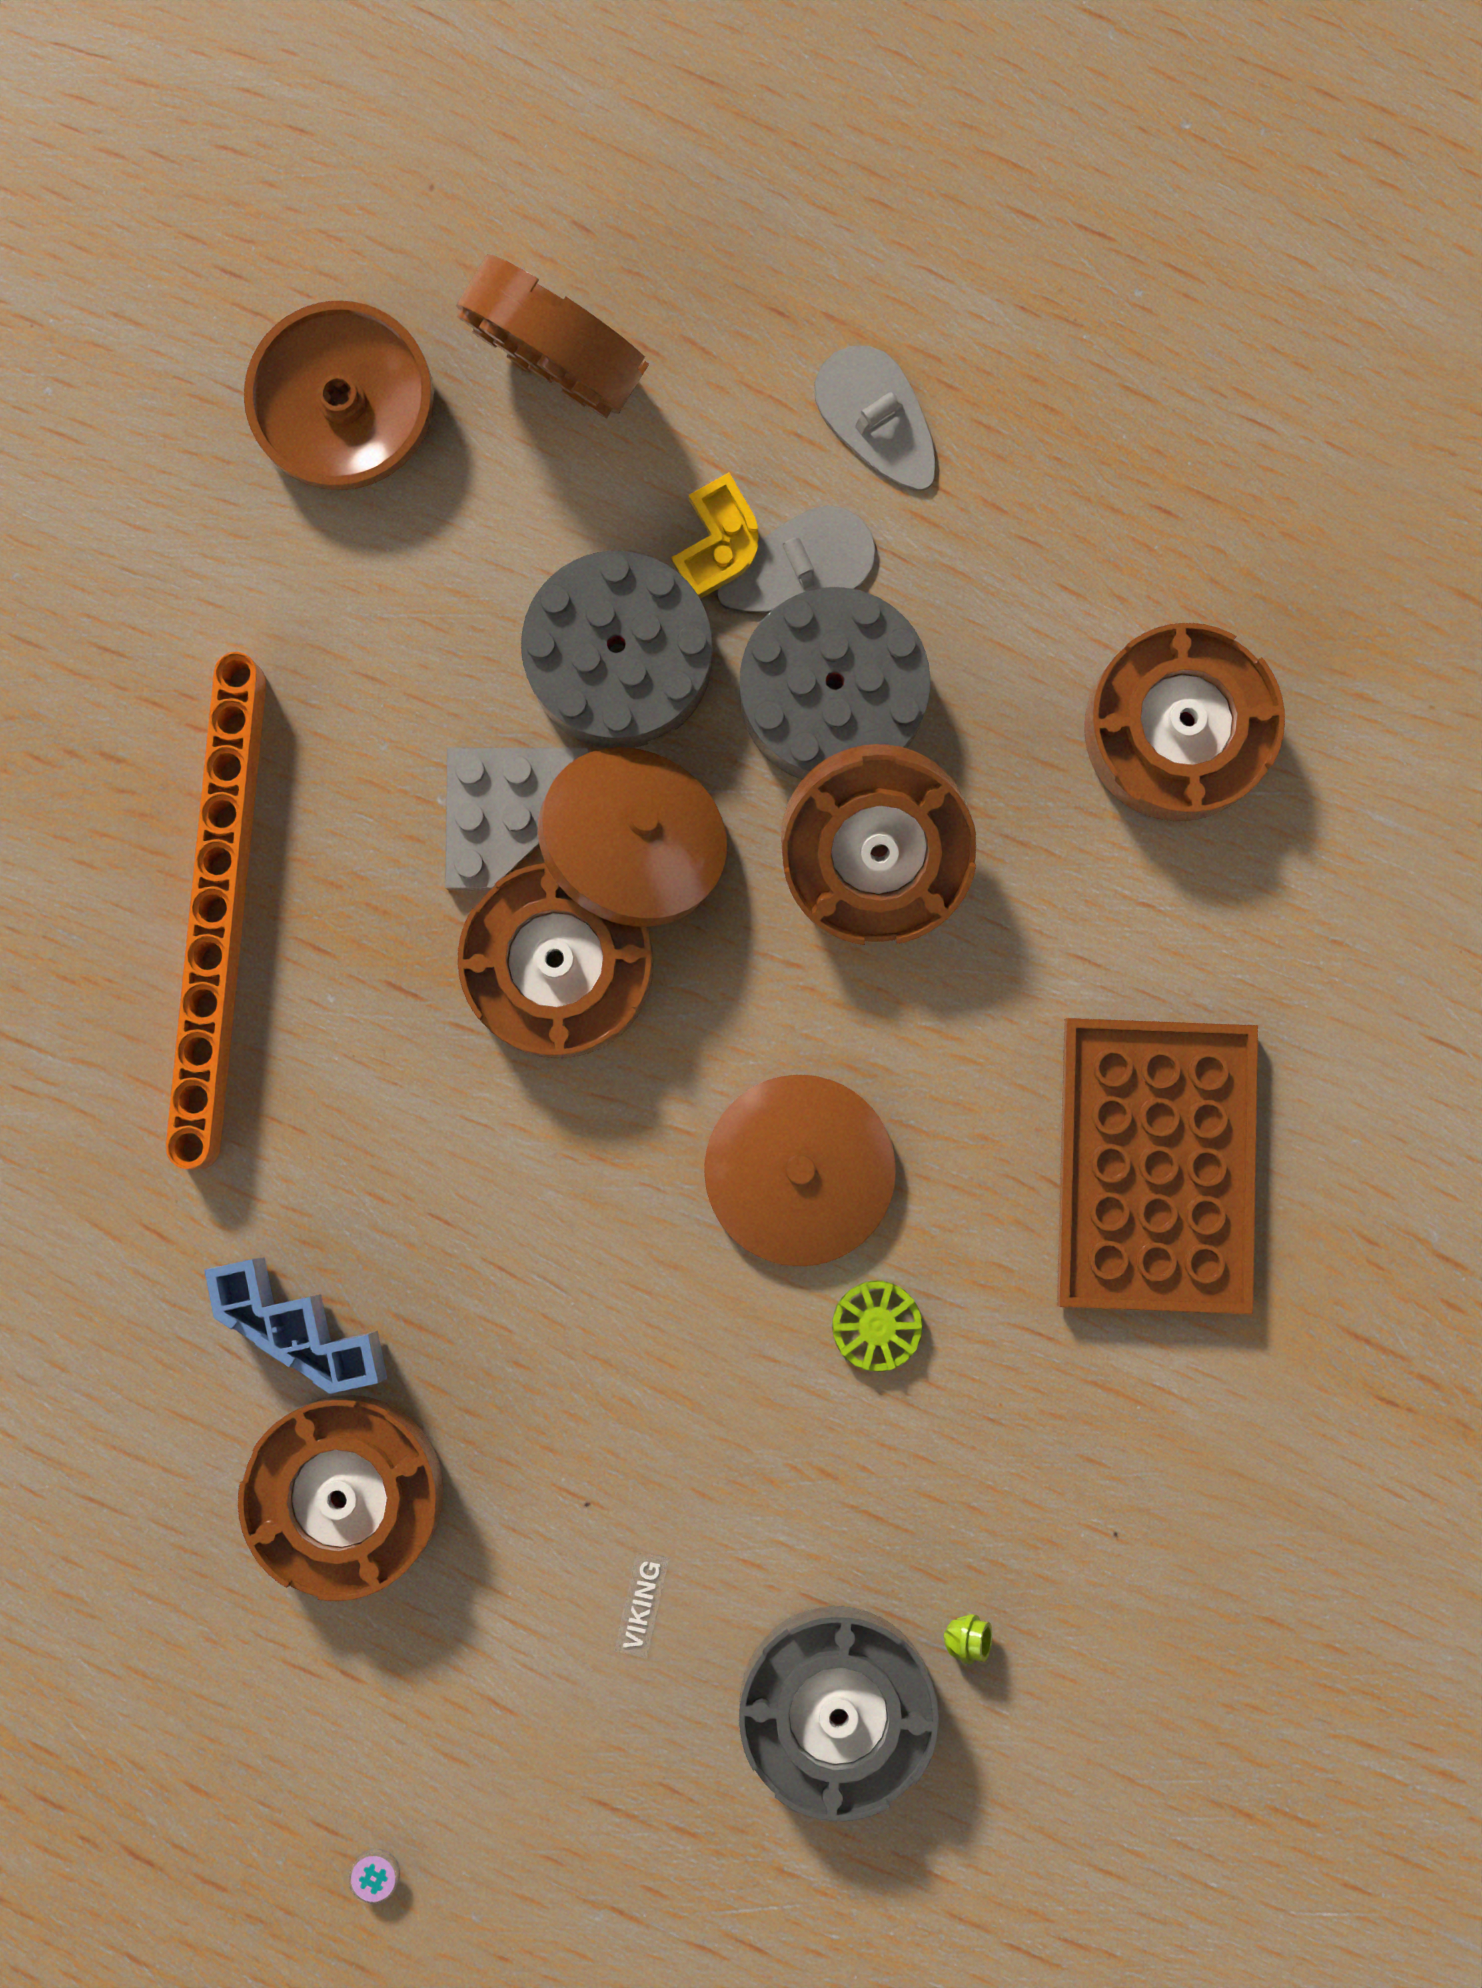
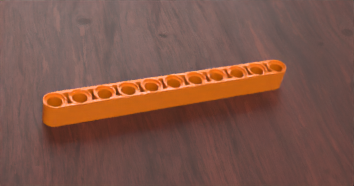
[166,651,266,1170]

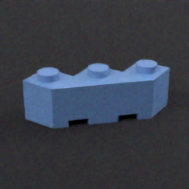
[204,1257,387,1394]

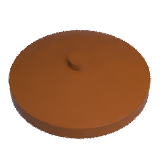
[244,300,434,490]
[538,747,727,927]
[704,1075,895,1266]

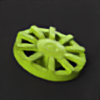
[832,1280,922,1372]

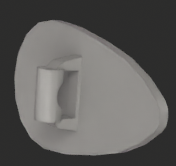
[815,346,935,491]
[717,505,875,613]

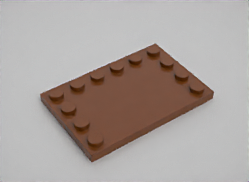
[1057,1018,1258,1314]

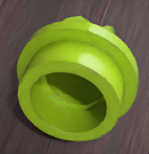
[944,1614,992,1665]

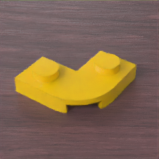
[671,472,759,599]

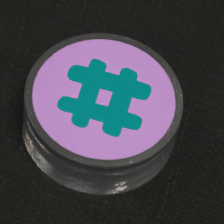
[349,1849,400,1904]

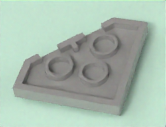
[445,748,590,890]

